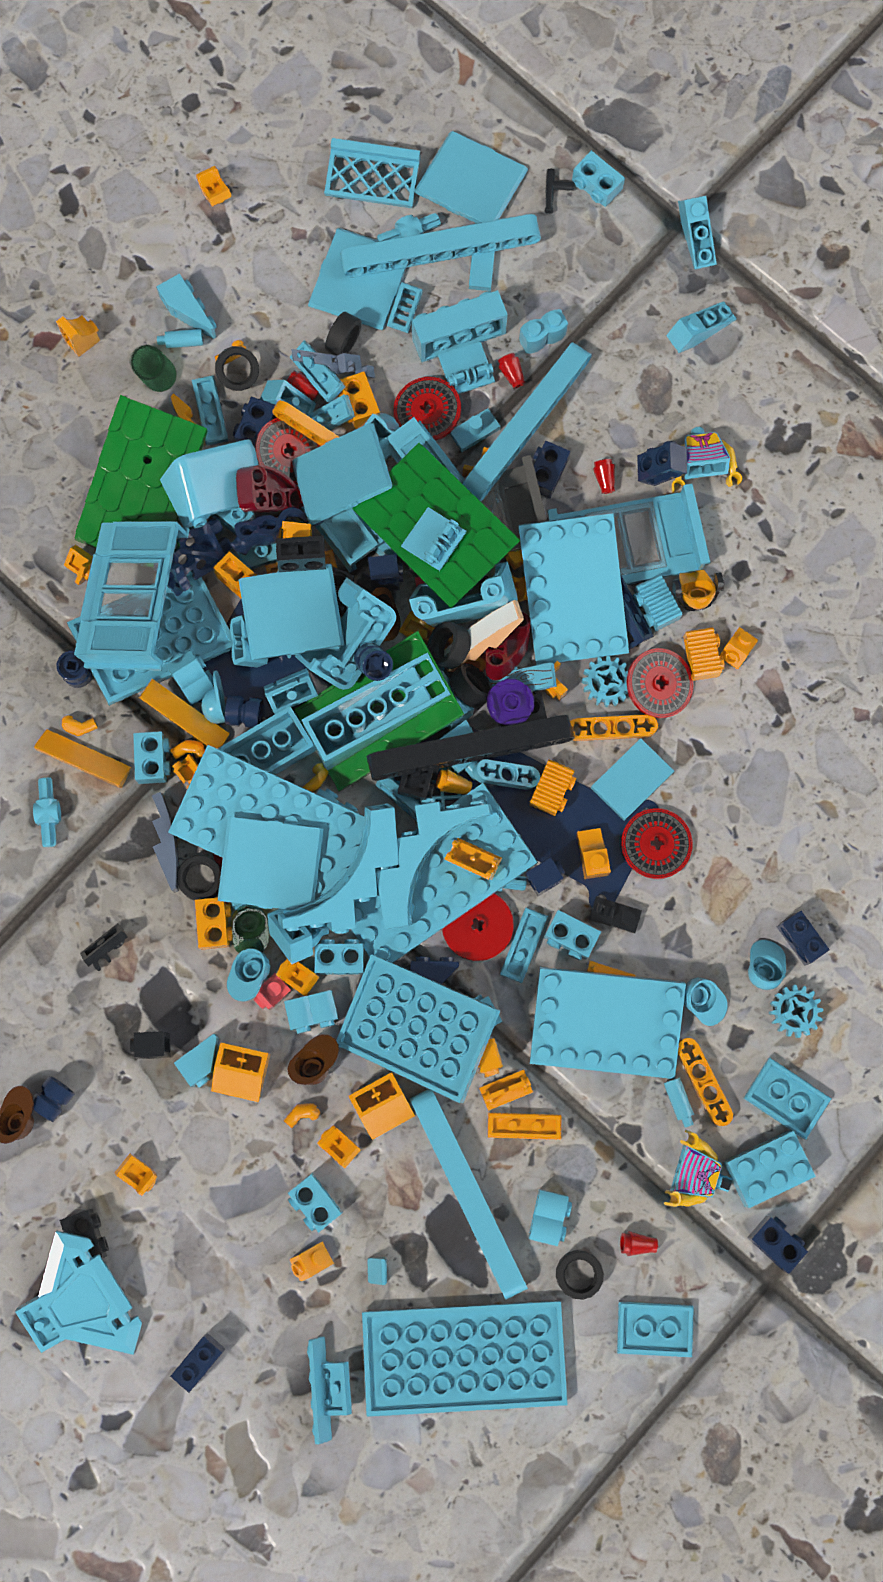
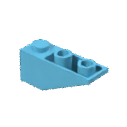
[678,196,717,269]
[156,273,217,339]
[666,301,737,353]

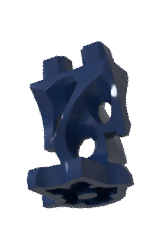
[154,519,233,596]

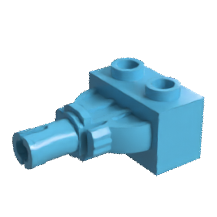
[267,909,329,964]

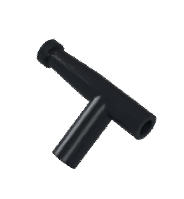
[544,168,574,214]

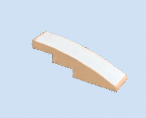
[444,600,524,673]

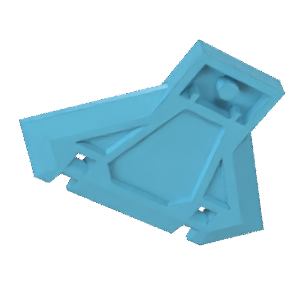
[15,1230,142,1355]

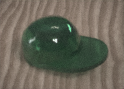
[129,344,177,392]
[231,904,269,953]

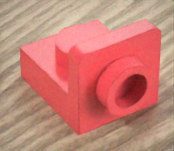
[253,973,292,1011]

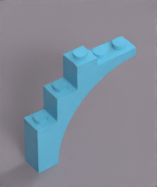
[376,798,493,929]
[278,804,399,934]

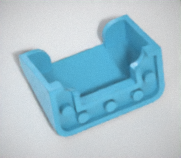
[160,439,259,528]
[409,561,518,628]
[295,578,396,690]

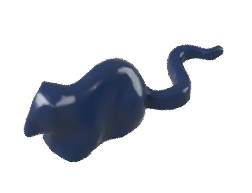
[230,507,324,555]

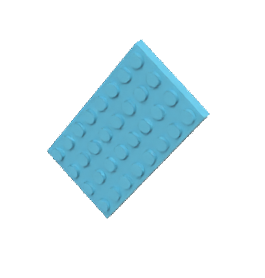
[168,745,365,900]
[351,783,538,963]
[362,1301,567,1417]

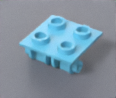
[438,341,495,394]
[401,507,467,571]

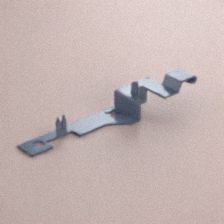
[291,349,375,378]

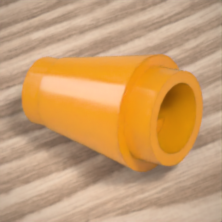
[435,769,472,795]

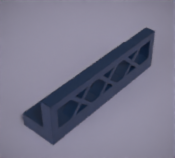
[620,574,654,650]

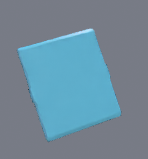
[414,131,528,224]
[308,228,406,330]
[292,423,393,525]
[239,564,344,660]
[218,816,324,910]

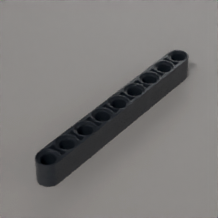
[366,715,575,781]

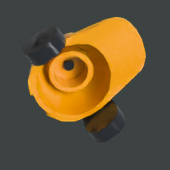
[672,570,724,611]

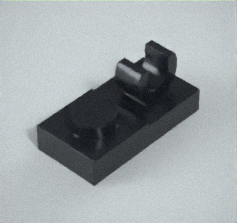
[589,896,642,934]
[80,923,128,971]

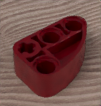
[236,465,303,512]
[486,612,530,680]

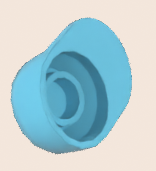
[201,670,226,724]
[748,940,786,990]
[227,948,271,1002]
[684,977,728,1026]

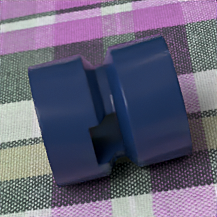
[354,643,393,681]
[56,651,93,688]
[225,695,264,728]
[33,1075,75,1122]

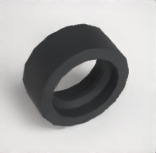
[325,311,362,355]
[215,346,259,391]
[427,621,471,669]
[449,663,493,709]
[177,855,221,901]
[556,1250,604,1300]

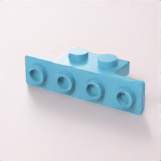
[307,1336,352,1444]

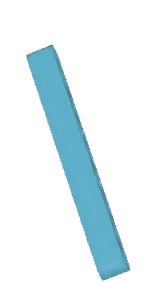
[341,214,541,277]
[463,342,592,501]
[409,1089,528,1300]

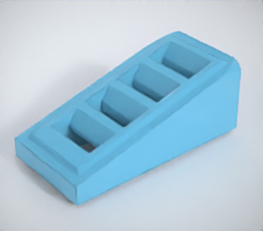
[387,282,423,333]

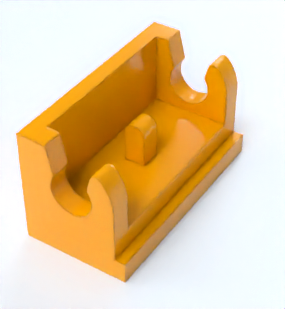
[445,838,502,880]

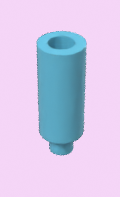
[157,329,203,348]
[663,1077,694,1128]

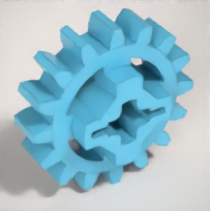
[582,656,628,708]
[769,985,823,1038]

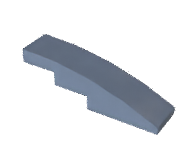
[152,792,180,893]

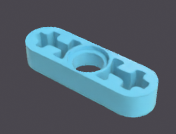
[472,759,540,790]

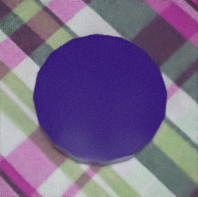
[487,679,534,726]

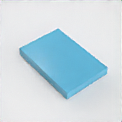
[591,738,674,821]
[743,1057,832,1140]
[617,1301,694,1357]

